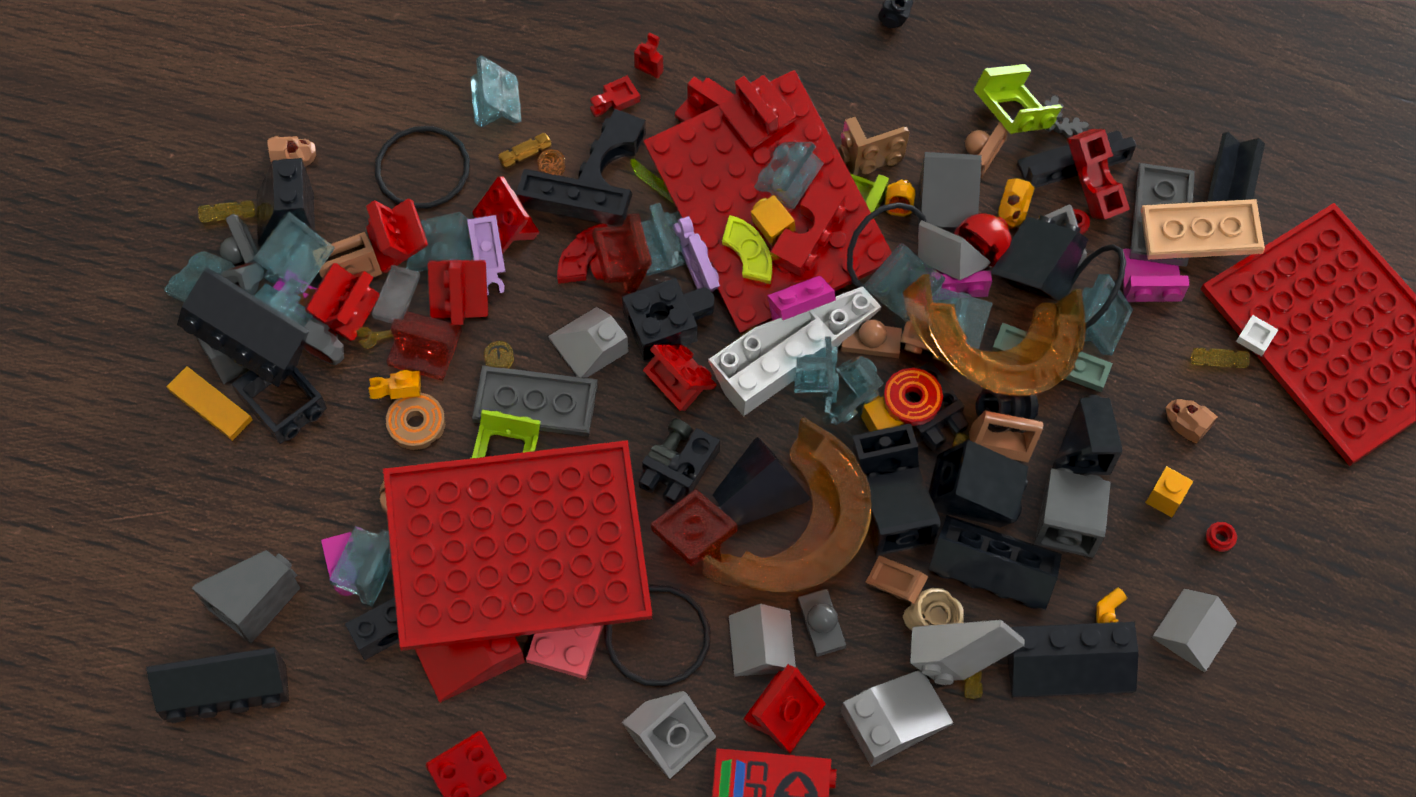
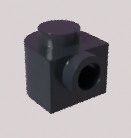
[878,0,914,28]

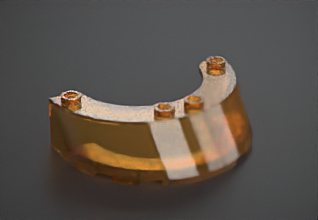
[903,274,1086,396]
[703,417,871,592]

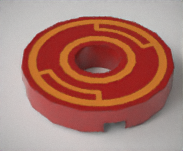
[883,368,943,426]

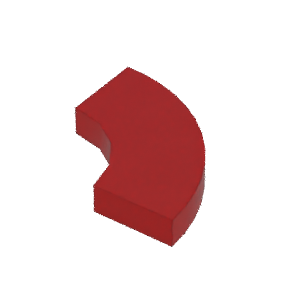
[557,224,611,284]

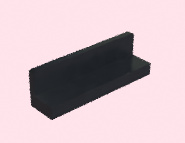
[1017,131,1137,188]
[1207,132,1265,202]
[516,169,633,228]

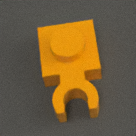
[369,370,421,399]

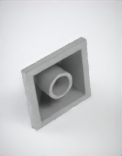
[548,307,629,378]
[622,691,716,779]

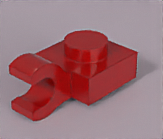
[634,32,663,79]
[590,76,640,117]

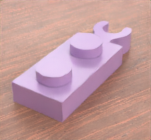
[467,215,505,295]
[673,216,720,292]

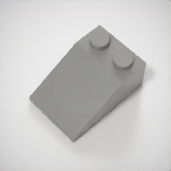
[910,620,1025,685]
[841,670,953,767]

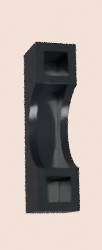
[578,109,646,186]

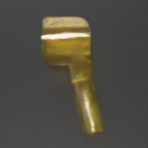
[357,327,400,349]

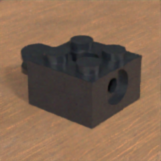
[622,278,715,360]

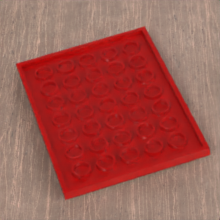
[644,70,896,336]
[1200,203,1416,466]
[383,440,653,651]

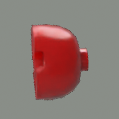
[954,213,1012,269]

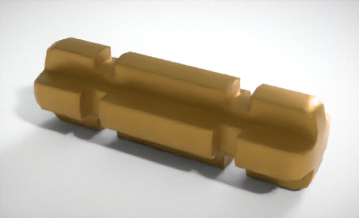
[498,133,552,169]

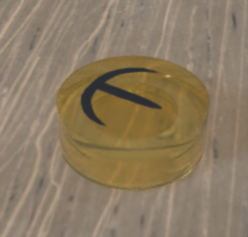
[484,341,514,369]

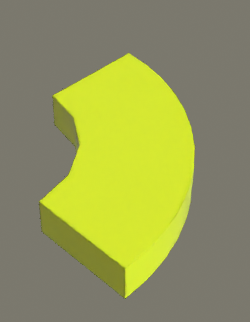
[722,215,772,284]

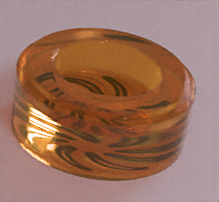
[537,149,566,176]

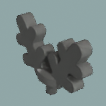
[1043,96,1089,138]

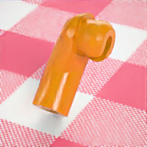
[1096,587,1127,623]

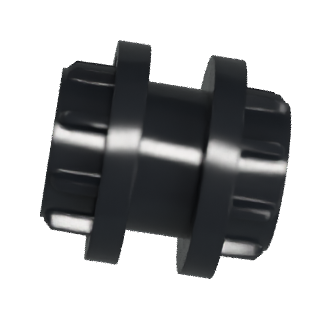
[976,380,1039,433]

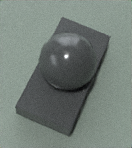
[219,214,266,270]
[798,589,846,657]

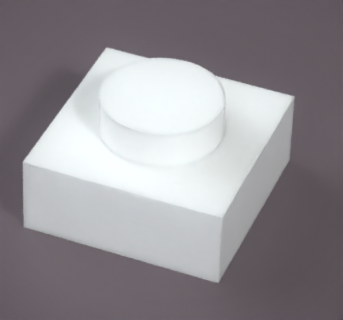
[1236,315,1278,356]

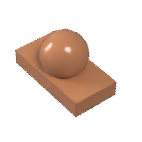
[965,122,1008,178]
[841,319,902,358]
[866,555,928,604]

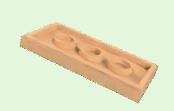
[1141,199,1265,260]

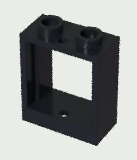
[232,368,327,444]

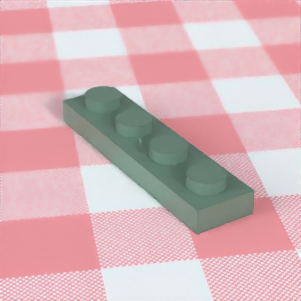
[991,323,1113,392]

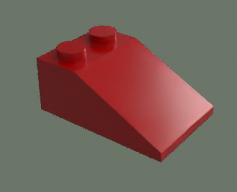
[415,636,525,703]

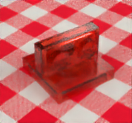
[592,213,652,293]
[387,311,462,381]
[651,489,738,569]

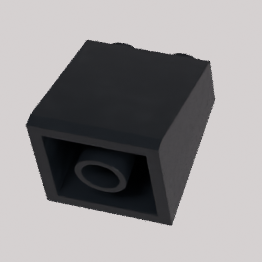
[256,158,315,246]
[991,215,1088,303]
[929,440,1028,528]
[858,467,941,556]

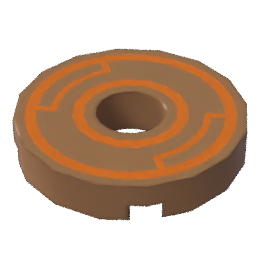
[386,393,446,450]

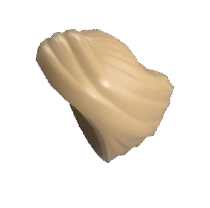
[903,588,964,630]

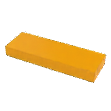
[166,366,253,441]

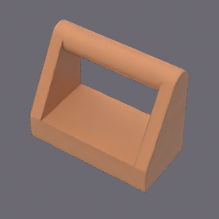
[311,232,382,279]
[969,411,1043,462]

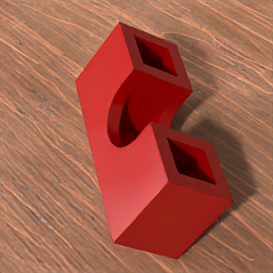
[1067,129,1130,220]
[771,181,847,277]

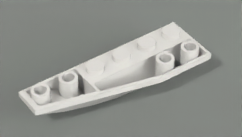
[709,286,881,417]

